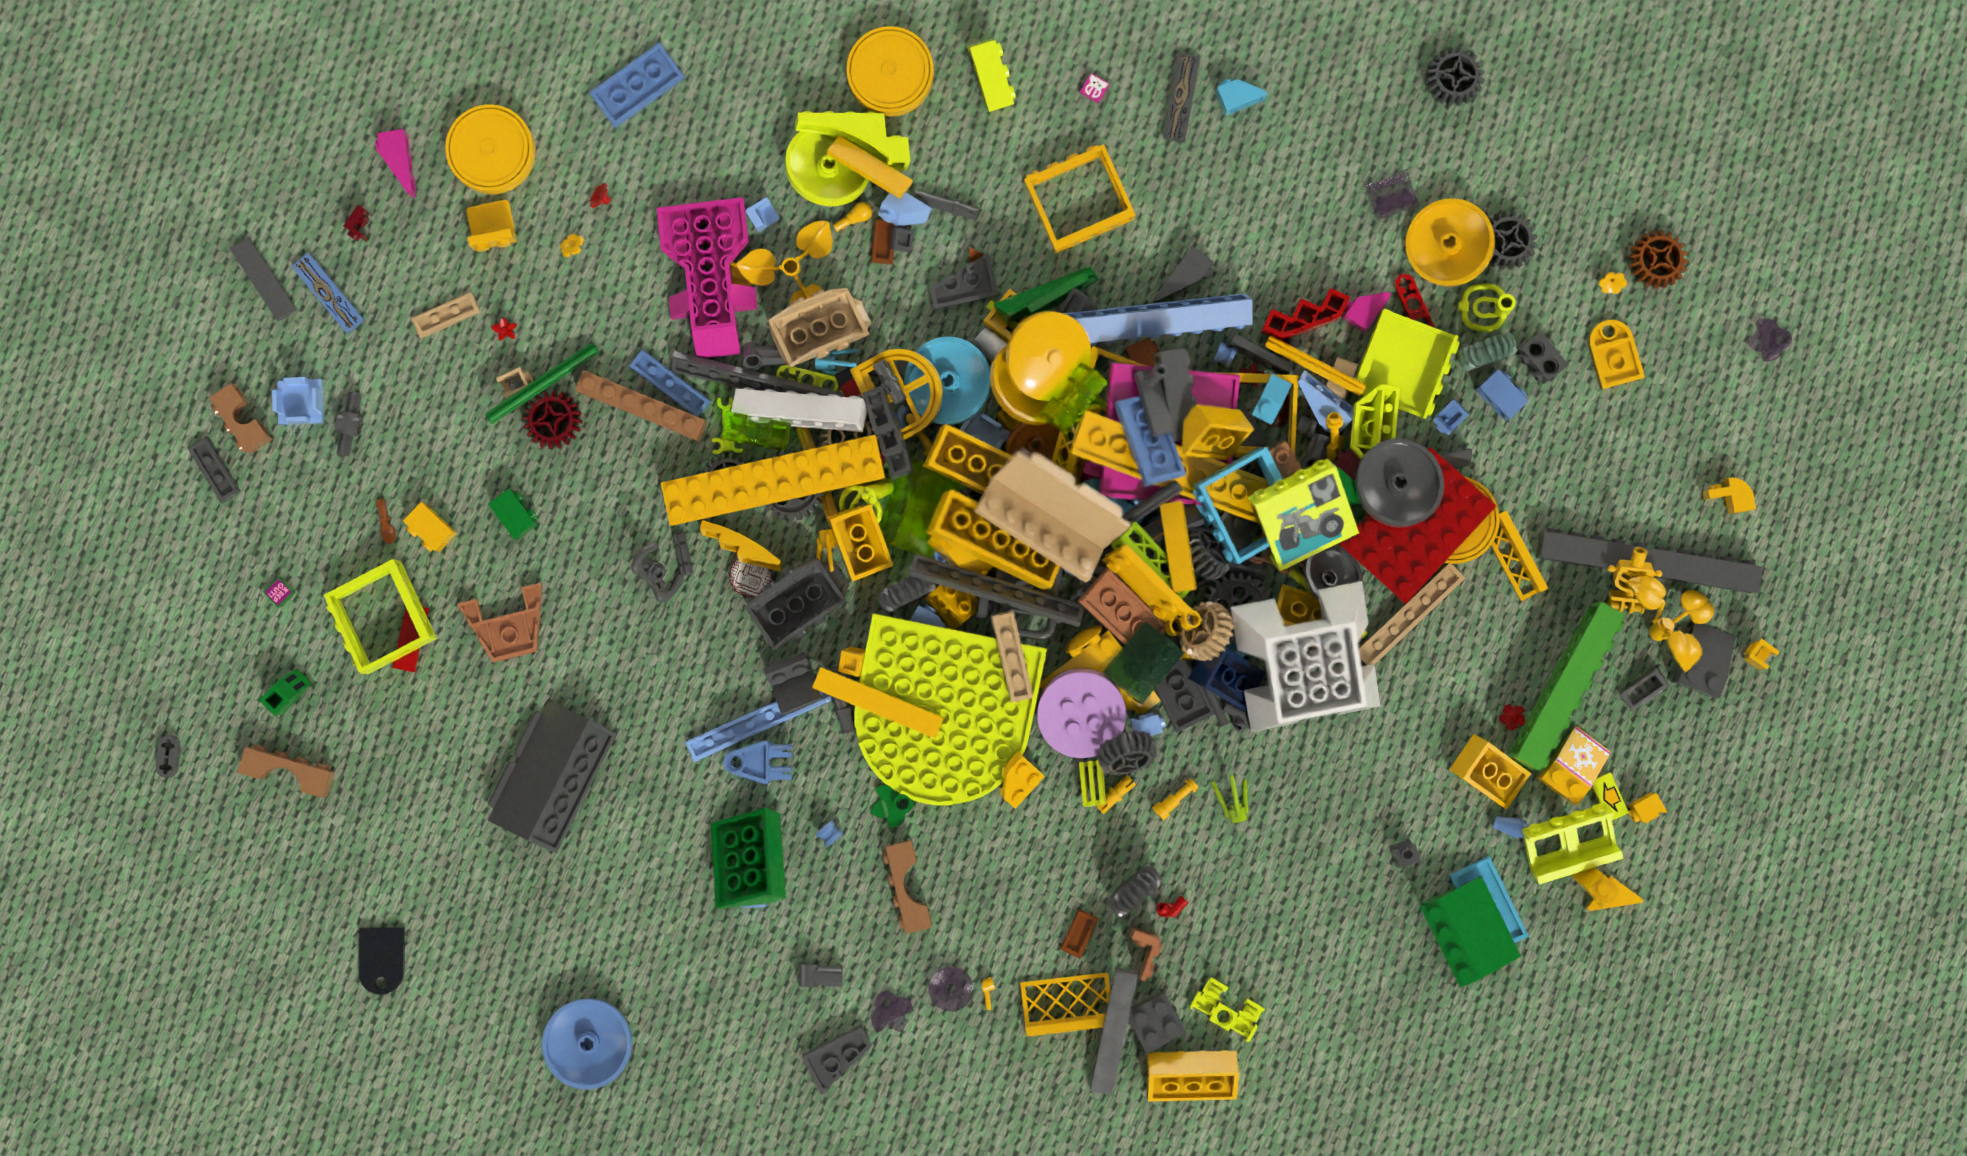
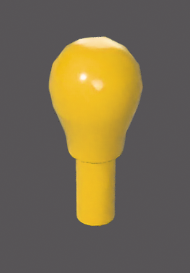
[833,202,872,232]

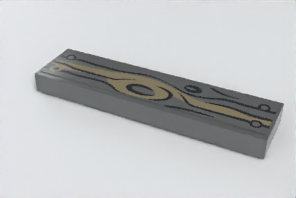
[1163,53,1200,143]

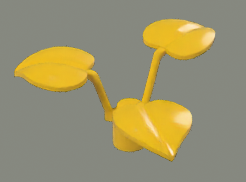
[737,221,833,306]
[1626,576,1714,672]

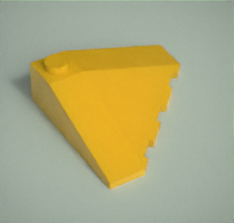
[1040,630,1161,714]

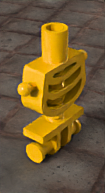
[1607,547,1662,614]

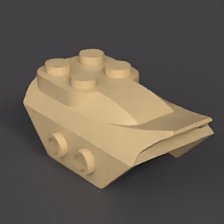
[768,288,871,367]

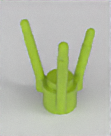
[1211,774,1249,823]

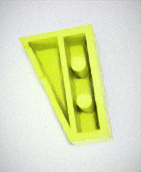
[967,39,1016,112]

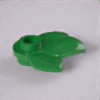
[871,785,914,828]

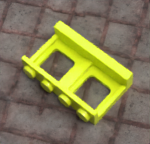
[1521,803,1623,884]

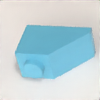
[1215,79,1267,116]
[1251,374,1292,425]

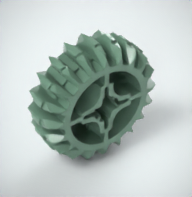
[1457,333,1518,372]

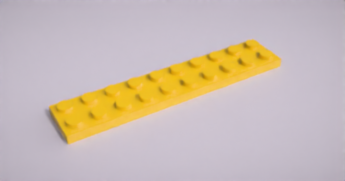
[1069,411,1270,525]
[661,435,885,526]

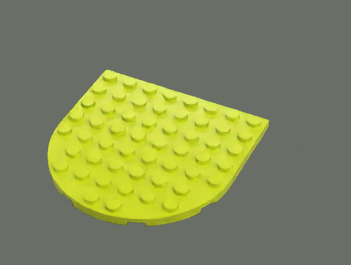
[854,613,1047,805]

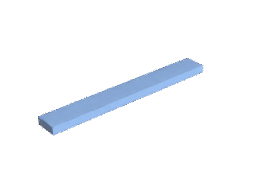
[685,673,849,762]

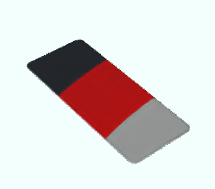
[834,368,865,402]

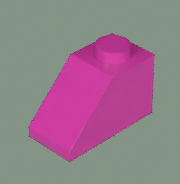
[1342,292,1392,333]

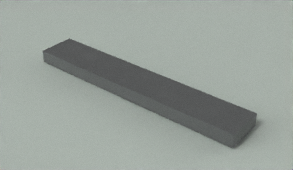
[1090,968,1138,1094]

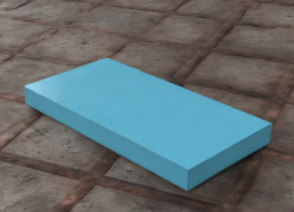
[1449,856,1529,943]

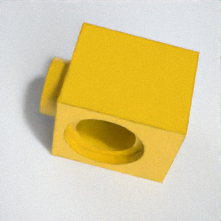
[838,646,866,677]

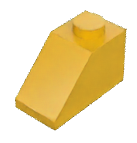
[1571,867,1620,908]

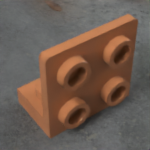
[1129,926,1162,982]

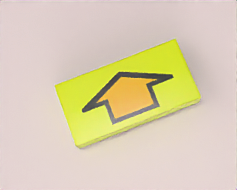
[1592,772,1629,820]

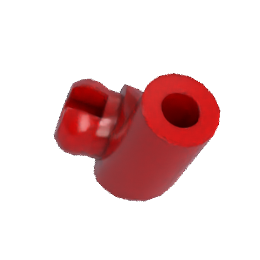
[1156,896,1189,918]

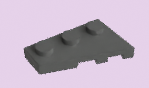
[930,252,998,310]
[802,1025,871,1095]

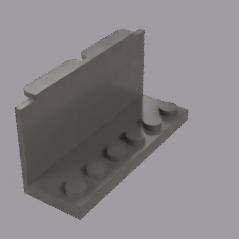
[487,701,616,854]

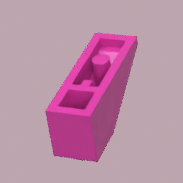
[375,129,417,198]

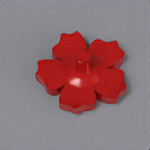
[1499,704,1526,731]

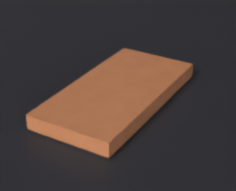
[1078,568,1166,660]

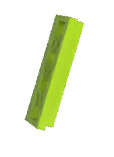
[1110,521,1190,600]

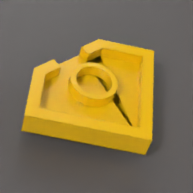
[999,752,1045,809]

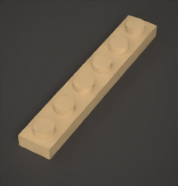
[1358,564,1465,666]

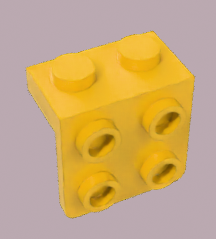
[466,200,517,252]

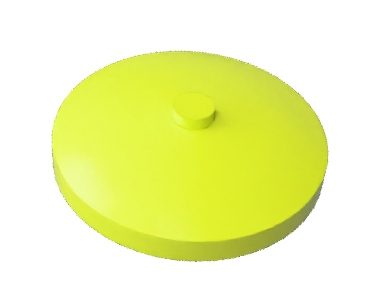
[785,131,869,206]

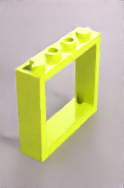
[324,559,437,674]

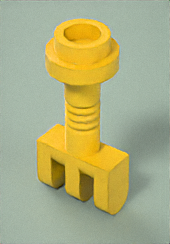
[1325,412,1344,461]
[906,414,933,456]

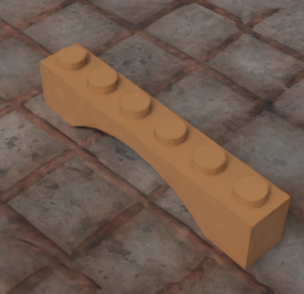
[575,370,708,443]

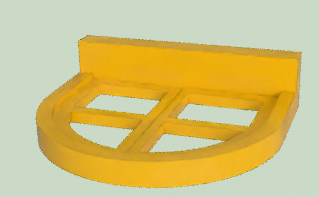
[850,349,943,440]

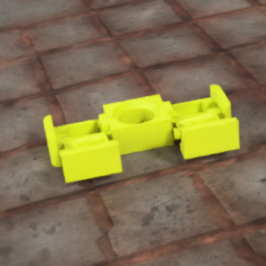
[1190,976,1265,1042]

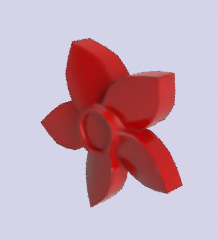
[491,316,517,341]
[1240,362,1265,388]

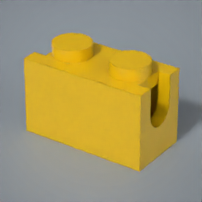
[403,502,457,552]

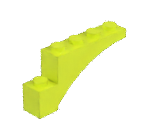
[795,111,910,171]

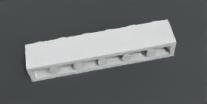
[731,387,867,432]

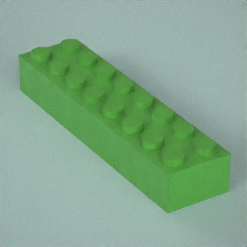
[1507,602,1625,771]

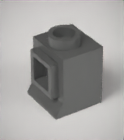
[1389,840,1421,868]

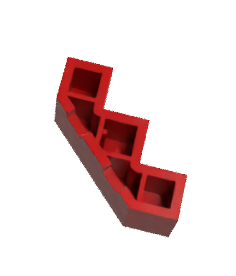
[1260,288,1350,341]

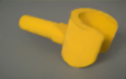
[981,977,995,1010]

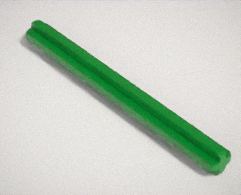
[485,343,599,424]

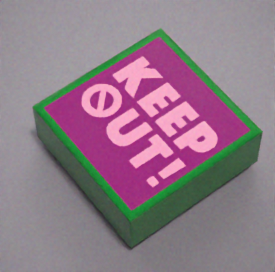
[263,577,296,608]

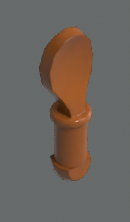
[376,499,396,544]

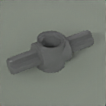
[335,392,363,456]

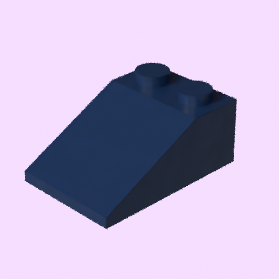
[1188,647,1266,711]

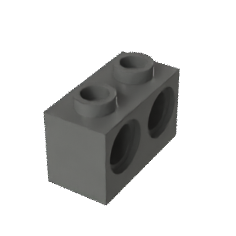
[1517,331,1569,384]

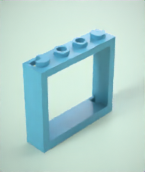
[1192,447,1283,564]

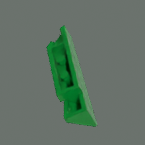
[994,267,1099,325]

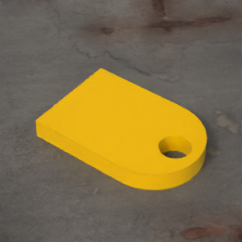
[1588,320,1645,390]

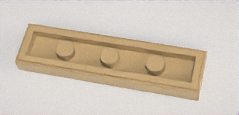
[992,610,1033,703]

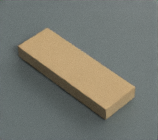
[411,292,481,339]

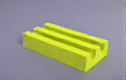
[1079,760,1106,807]

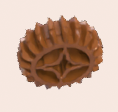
[1628,230,1689,289]

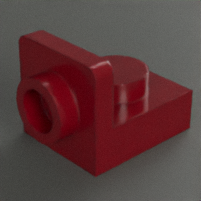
[343,205,370,242]

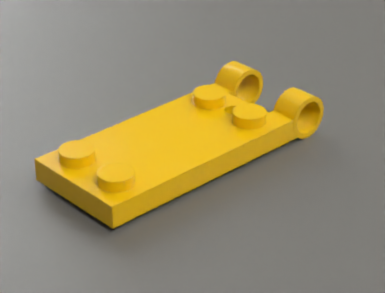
[1103,544,1201,636]

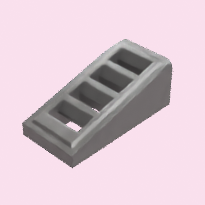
[1619,666,1669,711]

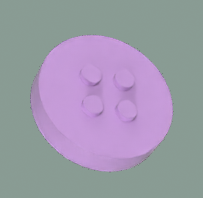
[1037,668,1126,758]

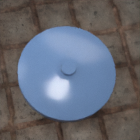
[542,998,633,1089]

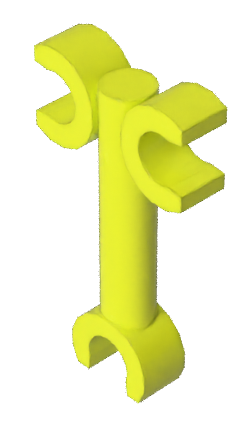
[712,397,744,455]

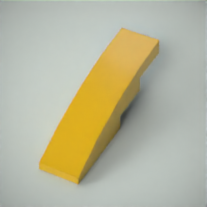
[700,520,783,572]

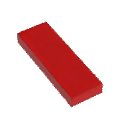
[392,607,430,672]

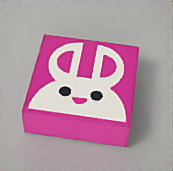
[1080,73,1110,104]

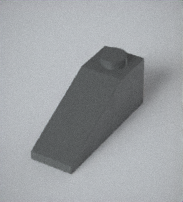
[1152,246,1214,303]

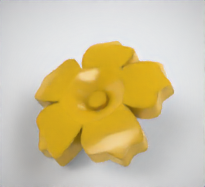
[560,234,585,258]

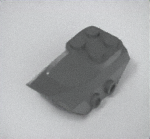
[744,558,849,651]

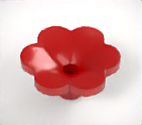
[590,183,611,208]

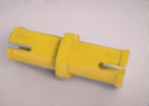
[1096,775,1136,814]

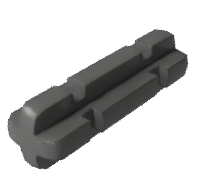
[673,532,693,576]

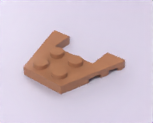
[457,583,543,663]

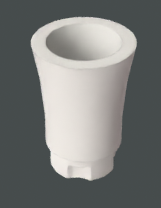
[973,327,1008,363]

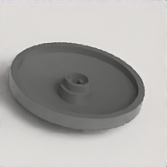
[1355,438,1444,527]

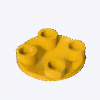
[1065,625,1102,657]

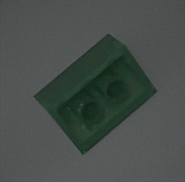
[1103,622,1185,704]

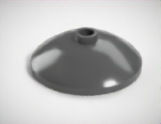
[1304,544,1363,600]

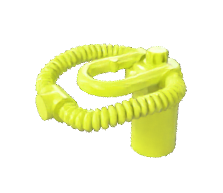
[1458,283,1516,332]
[839,478,894,524]

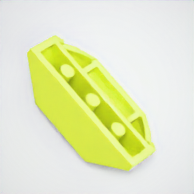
[1350,384,1400,460]

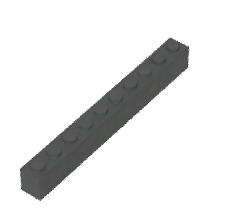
[1536,528,1763,594]

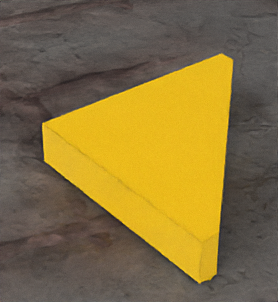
[1585,875,1644,911]

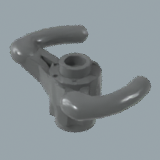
[631,542,684,603]

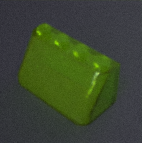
[879,460,959,558]

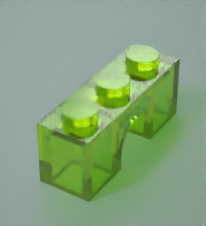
[1039,362,1108,434]
[721,411,791,451]

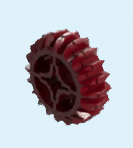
[523,390,583,450]

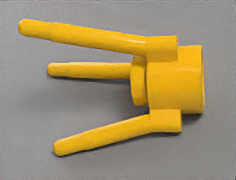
[816,529,836,572]

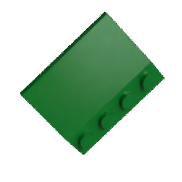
[710,808,786,909]
[1420,875,1521,988]

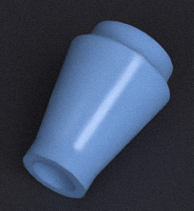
[1493,816,1527,839]

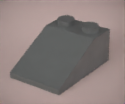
[1671,622,1736,698]

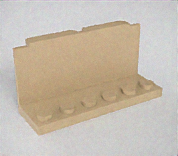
[975,451,1131,583]

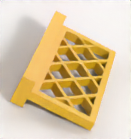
[1020,972,1110,1037]

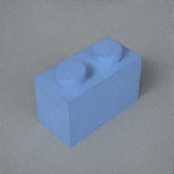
[1476,369,1529,421]

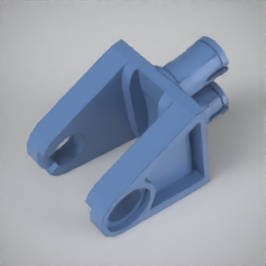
[723,741,793,784]

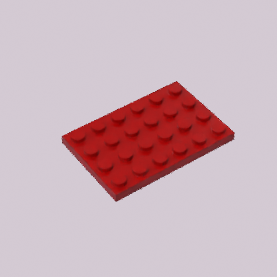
[1340,447,1496,604]

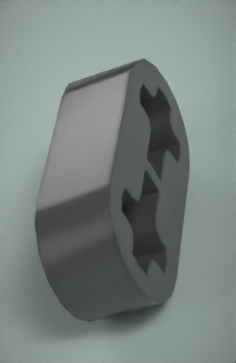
[156,736,181,778]

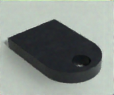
[359,927,405,995]

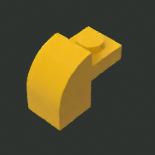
[1702,478,1756,514]

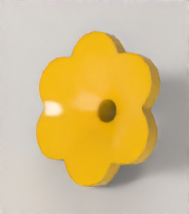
[1599,272,1627,293]

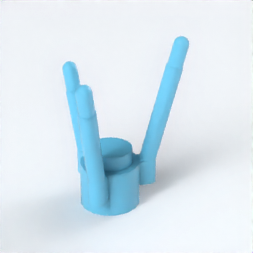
[815,348,859,376]

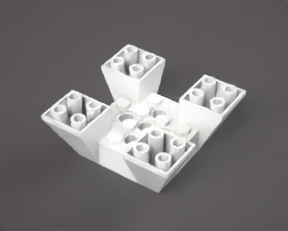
[1230,581,1380,732]

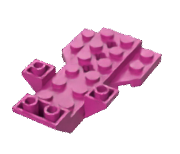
[657,197,758,358]

